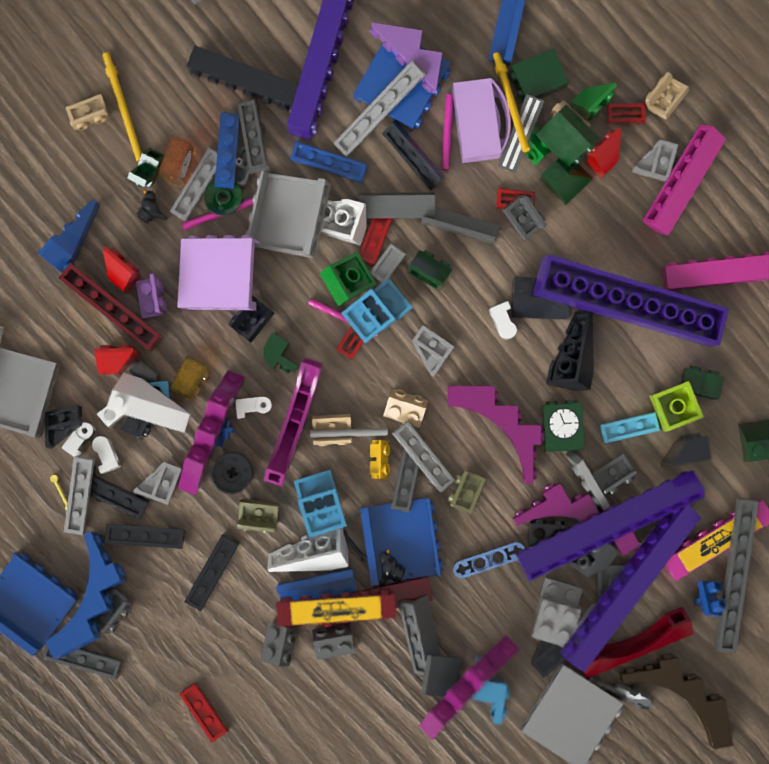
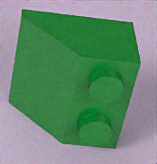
[319,251,377,307]

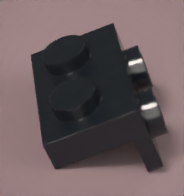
[228,295,275,343]

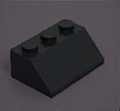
[511,277,571,320]
[660,433,712,467]

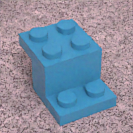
[341,278,413,343]
[294,470,347,538]
[472,655,510,724]

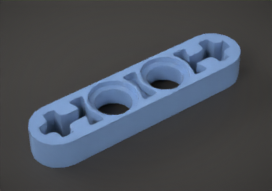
[453,542,525,578]

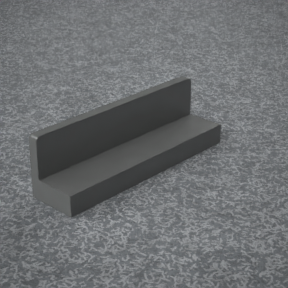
[359,192,435,218]
[421,207,499,245]
[398,595,441,675]

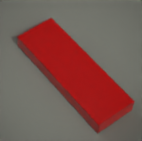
[359,218,393,266]
[179,682,229,743]

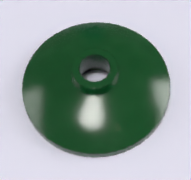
[204,181,242,216]

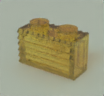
[169,356,210,401]

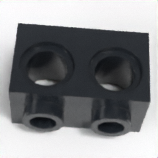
[527,519,570,547]

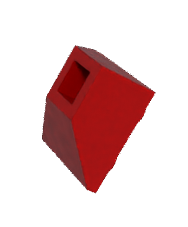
[586,128,621,179]
[103,246,141,294]
[94,345,140,375]

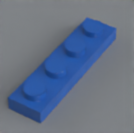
[215,112,239,188]

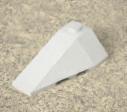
[321,199,367,246]
[106,373,191,433]
[267,528,349,572]

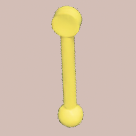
[50,475,68,511]

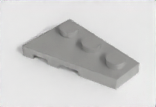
[565,450,610,511]

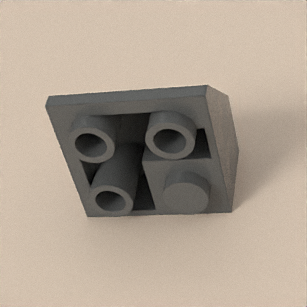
[568,544,619,577]

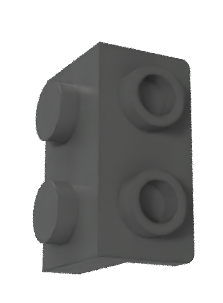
[502,195,547,240]
[591,454,637,495]
[94,588,134,634]
[260,622,298,666]
[312,623,355,660]

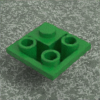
[570,83,617,121]

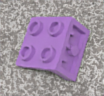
[136,273,168,319]

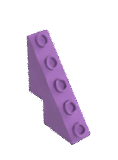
[369,23,442,94]

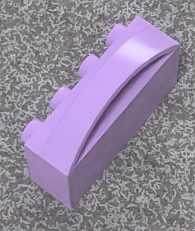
[452,78,511,163]

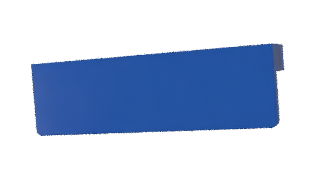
[488,0,525,66]
[276,568,357,600]

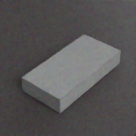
[370,243,406,284]

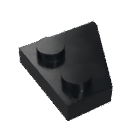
[45,405,82,449]
[531,640,566,678]

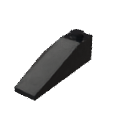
[546,311,594,391]

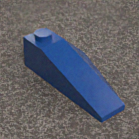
[38,199,100,273]

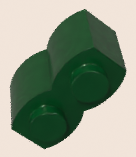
[681,366,724,400]

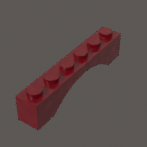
[583,606,694,679]

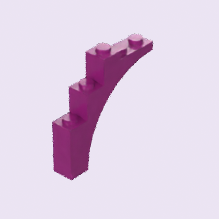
[264,357,323,486]
[178,370,245,495]
[447,386,544,483]
[512,482,641,555]
[419,635,520,740]

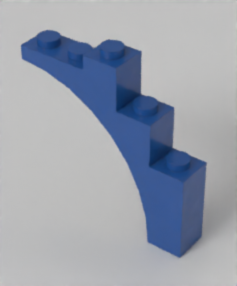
[46,531,127,659]

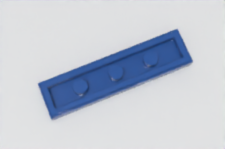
[290,141,368,183]

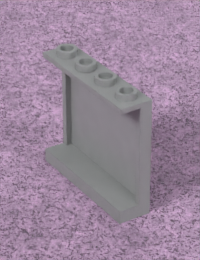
[245,170,331,258]
[0,348,61,438]
[520,663,623,764]

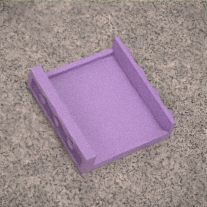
[177,235,259,310]

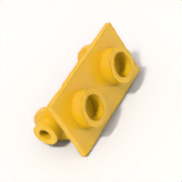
[370,440,390,479]

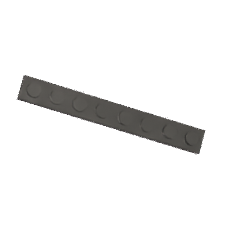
[715,498,759,653]

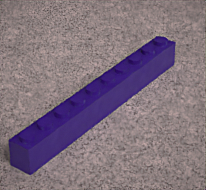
[517,470,705,582]
[560,504,701,672]

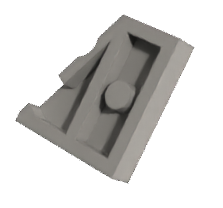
[632,140,678,182]
[412,325,454,377]
[133,462,182,505]

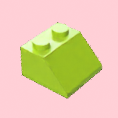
[649,381,703,432]

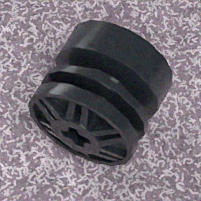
[211,452,253,494]

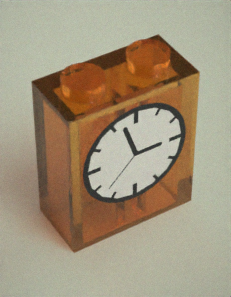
[159,136,196,188]

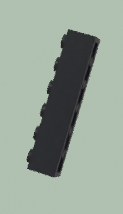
[186,45,298,111]

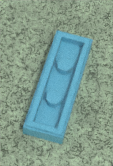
[599,412,660,444]

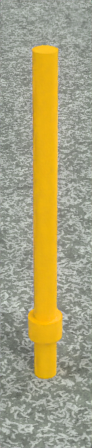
[102,52,142,162]
[493,52,530,152]

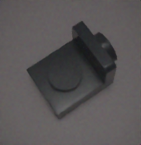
[121,416,151,440]

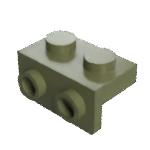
[448,470,486,514]
[237,499,279,533]

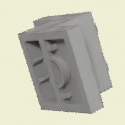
[531,577,583,647]

